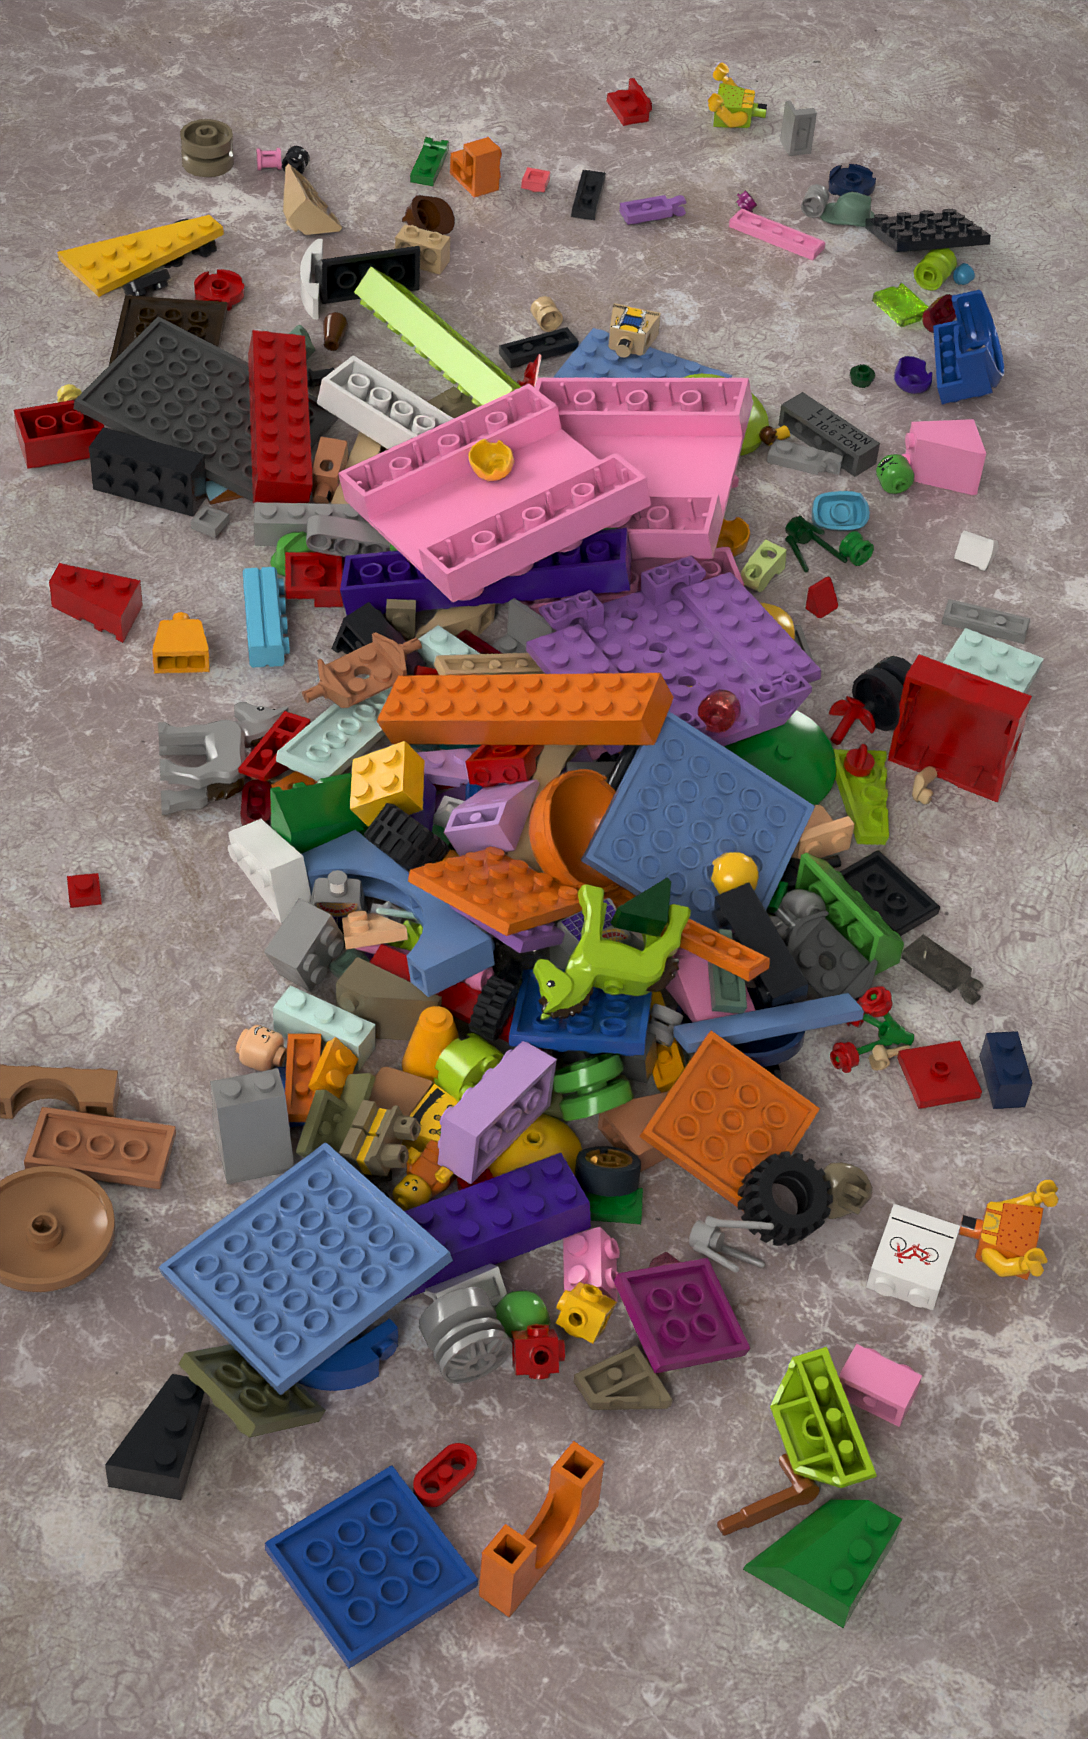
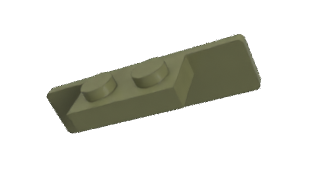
[296,1073,376,1158]

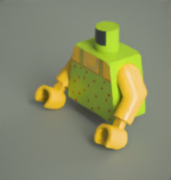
[708,62,767,128]

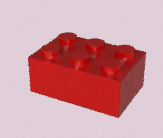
[13,400,105,469]

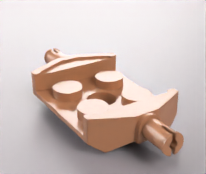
[302,632,422,708]

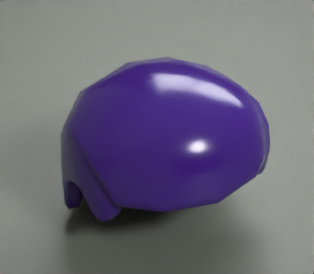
[894,356,933,394]

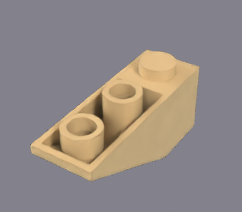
[416,603,495,652]

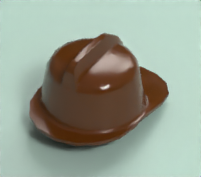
[402,195,455,235]

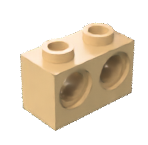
[395,224,450,275]

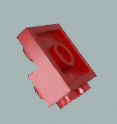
[285,552,344,607]
[465,745,544,787]

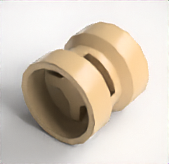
[530,296,563,332]

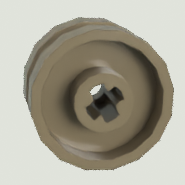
[180,119,234,177]

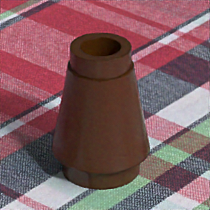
[323,312,348,351]

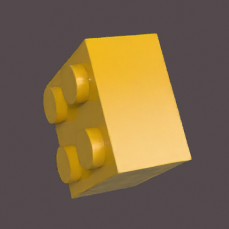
[350,741,425,827]

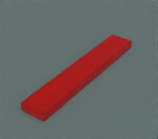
[369,944,544,1051]

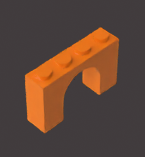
[479,1441,605,1618]

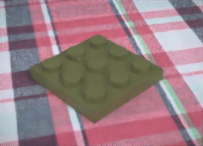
[178,1344,326,1438]

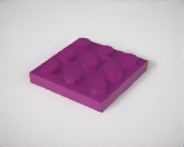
[613,1258,751,1373]

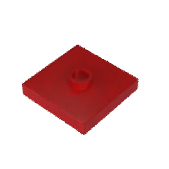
[897,1040,982,1109]

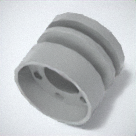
[419,1287,512,1384]

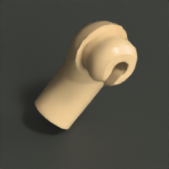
[912,766,937,805]

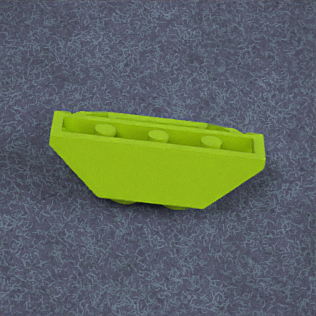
[770,1346,877,1488]

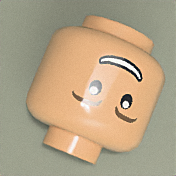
[235,1025,287,1072]

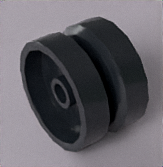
[852,656,912,731]

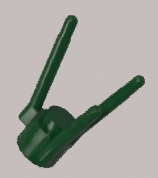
[785,515,848,572]

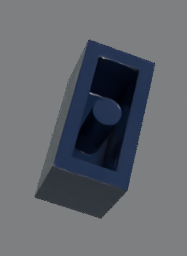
[979,1031,1033,1109]

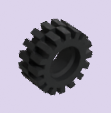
[469,976,518,1041]

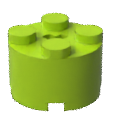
[434,1033,504,1102]

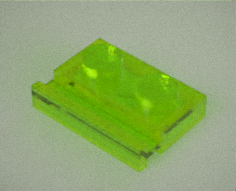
[872,283,929,328]

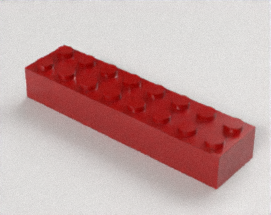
[248,330,313,503]

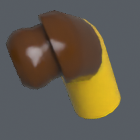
[759,425,790,446]

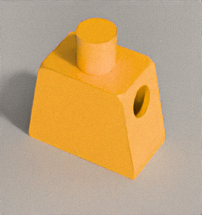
[152,612,210,673]

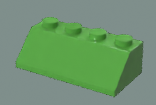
[795,853,904,976]

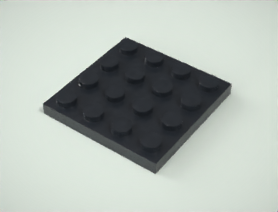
[865,209,991,252]

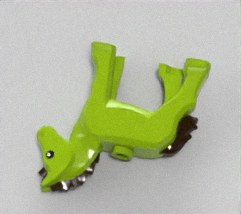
[533,884,691,1020]

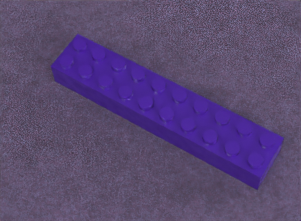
[340,528,632,615]

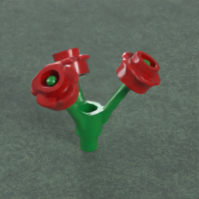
[830,986,915,1073]

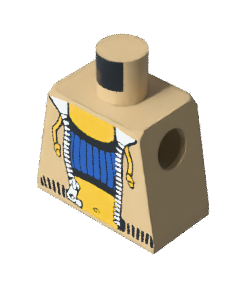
[608,303,661,358]

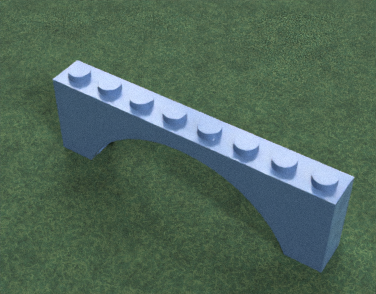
[302,830,495,997]

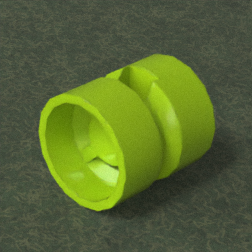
[914,248,957,291]

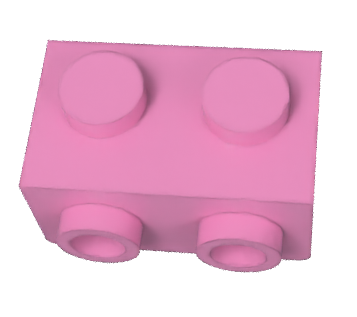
[563,1226,620,1302]

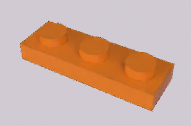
[285,1034,321,1122]

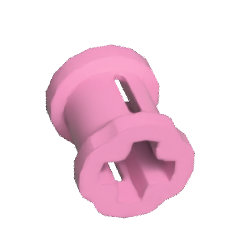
[256,148,282,170]

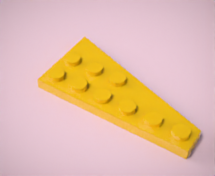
[57,215,224,297]

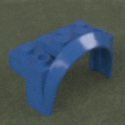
[933,289,1005,404]

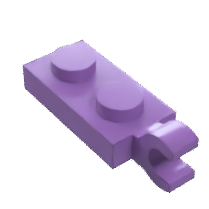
[619,195,686,225]

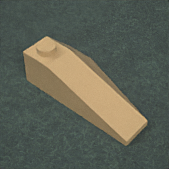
[283,164,342,235]

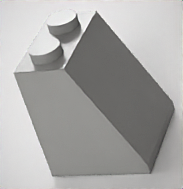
[210,1068,294,1184]

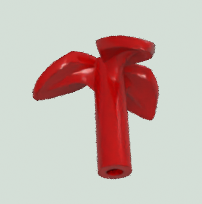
[829,696,875,745]

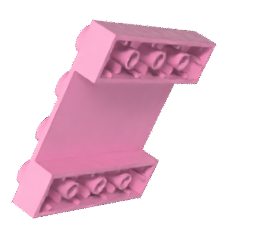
[535,378,753,560]
[338,384,651,602]

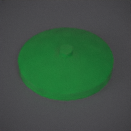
[723,710,836,806]

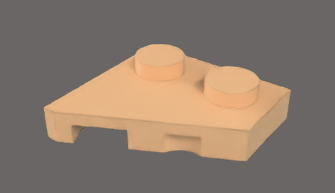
[342,911,408,950]

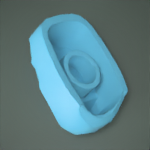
[812,491,870,531]

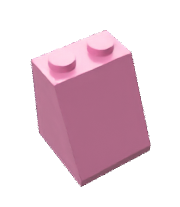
[902,419,986,495]

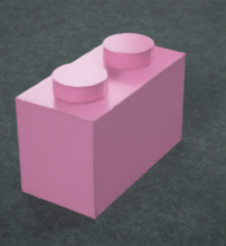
[839,1344,922,1427]

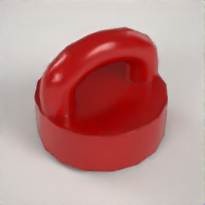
[843,744,875,777]

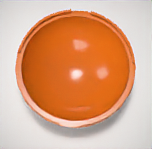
[529,769,621,894]

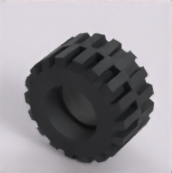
[364,803,450,871]
[737,1151,833,1246]

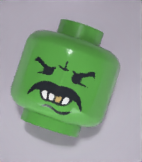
[876,454,914,494]

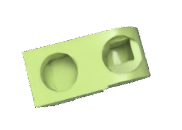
[740,539,787,592]

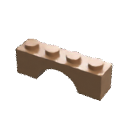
[0,1064,120,1119]

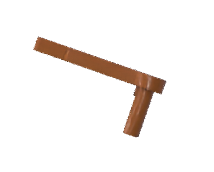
[717,1454,820,1536]

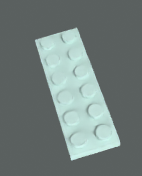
[276,675,393,782]

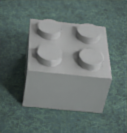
[264,898,344,992]

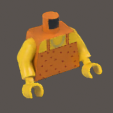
[958,1179,1059,1280]

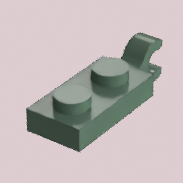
[708,929,747,1014]

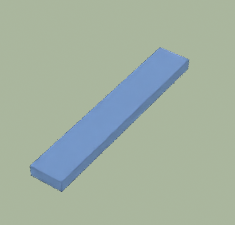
[673,993,864,1054]

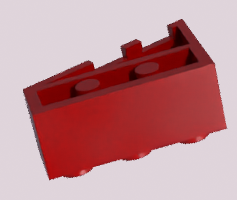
[49,563,143,643]

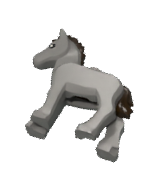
[158,702,289,815]

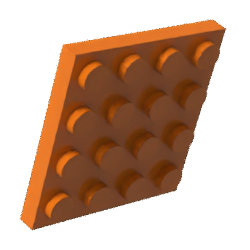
[408,847,582,936]
[639,1030,820,1212]

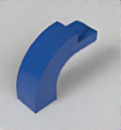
[298,1318,399,1391]

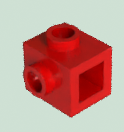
[511,1324,565,1379]

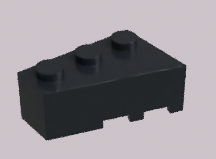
[331,602,427,676]
[105,1374,210,1500]

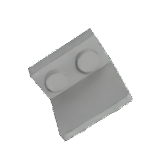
[491,598,556,654]

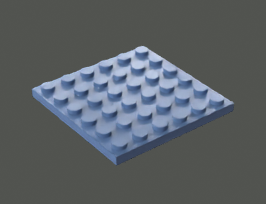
[581,711,815,932]
[158,1142,453,1395]

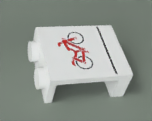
[866,1204,960,1310]

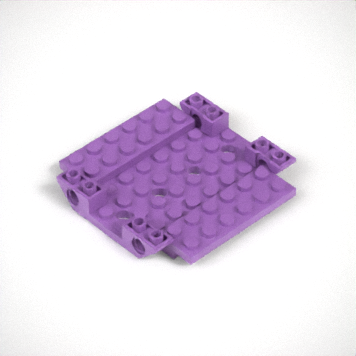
[526,555,821,755]

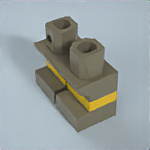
[339,1100,421,1176]

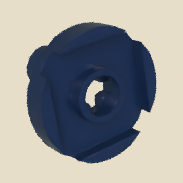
[828,164,876,196]

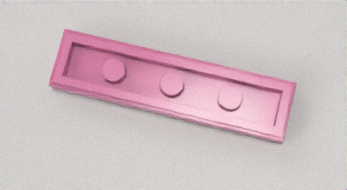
[729,209,825,260]

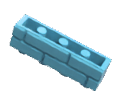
[243,567,290,668]

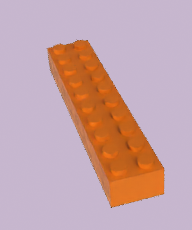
[377,673,674,745]

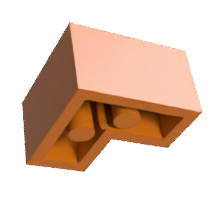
[450,137,502,198]

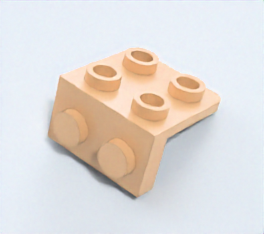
[791,805,855,859]

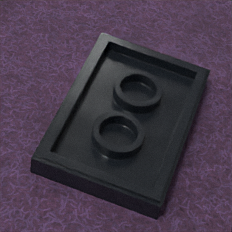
[840,850,940,936]

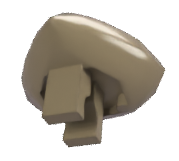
[822,1162,873,1219]

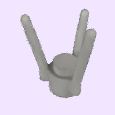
[689,1215,774,1273]

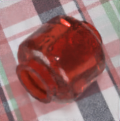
[697,689,741,733]

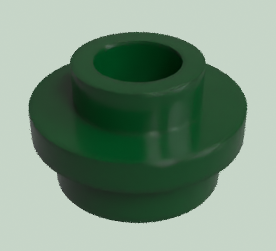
[849,364,875,388]

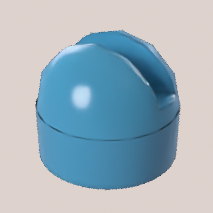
[953,263,975,285]

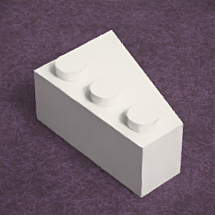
[228,819,311,923]

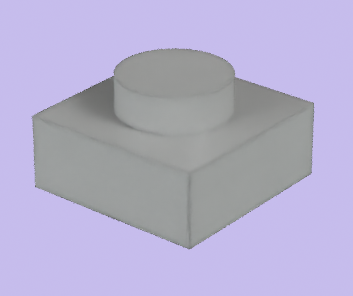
[191,505,229,538]

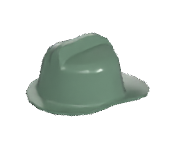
[819,192,875,227]

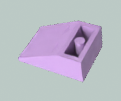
[444,779,540,856]

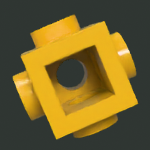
[555,1282,617,1344]

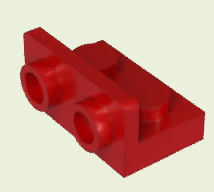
[606,78,652,126]

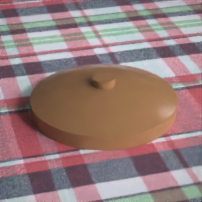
[0,1166,115,1292]

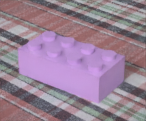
[437,1041,557,1184]

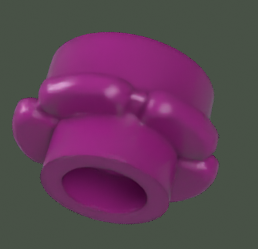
[736,190,757,212]

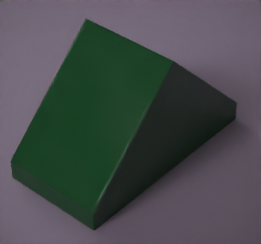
[610,877,672,937]

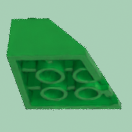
[270,773,368,854]
[743,1499,902,1628]

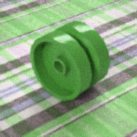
[553,1053,634,1121]

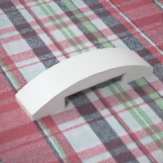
[300,239,323,320]

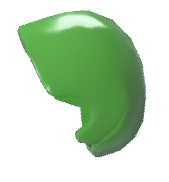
[495,1291,551,1338]

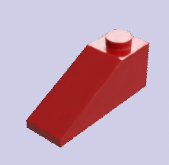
[238,711,311,782]

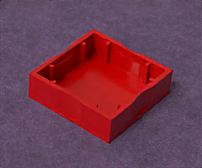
[888,654,1032,803]

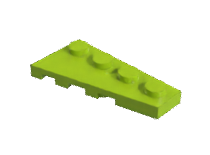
[833,749,889,845]

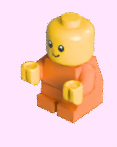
[392,1139,458,1211]

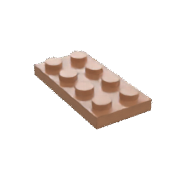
[24,1107,176,1189]

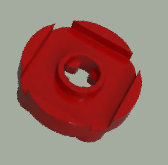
[194,269,245,311]

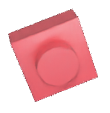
[521,167,550,192]

